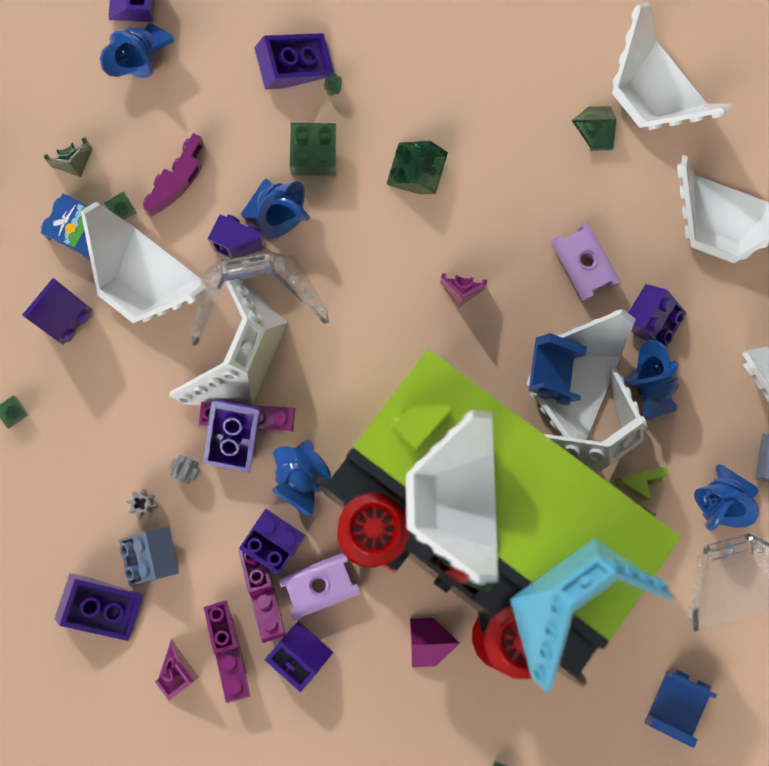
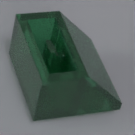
[290,123,337,176]
[386,140,448,195]

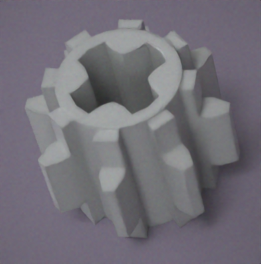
[169,454,200,484]
[126,489,158,519]

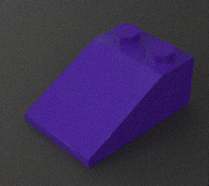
[254,33,335,90]
[22,278,93,345]
[203,399,260,473]
[54,573,144,641]

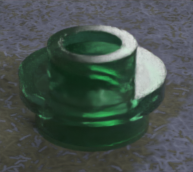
[324,73,342,96]

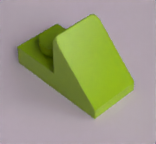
[616,466,669,500]

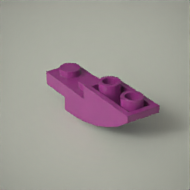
[143,133,204,217]
[199,402,296,432]
[238,550,286,643]
[203,600,251,703]

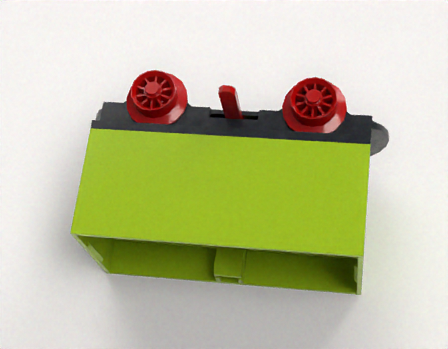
[309,349,682,687]

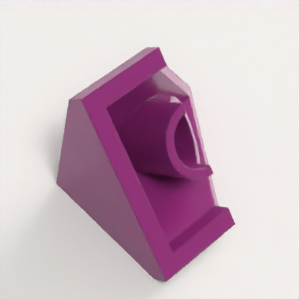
[440,273,487,307]
[410,618,460,667]
[155,640,199,701]

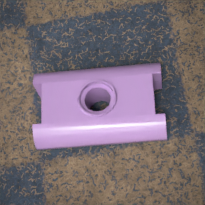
[551,222,621,302]
[278,553,361,620]

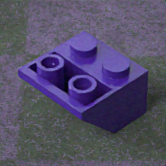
[108,0,155,22]
[207,214,266,260]
[628,284,687,348]
[239,509,306,575]
[264,621,334,693]

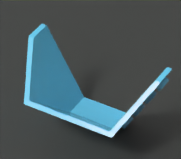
[511,538,675,693]

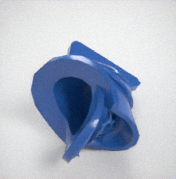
[100,23,174,78]
[241,178,310,238]
[624,340,679,420]
[272,440,331,516]
[694,464,759,531]

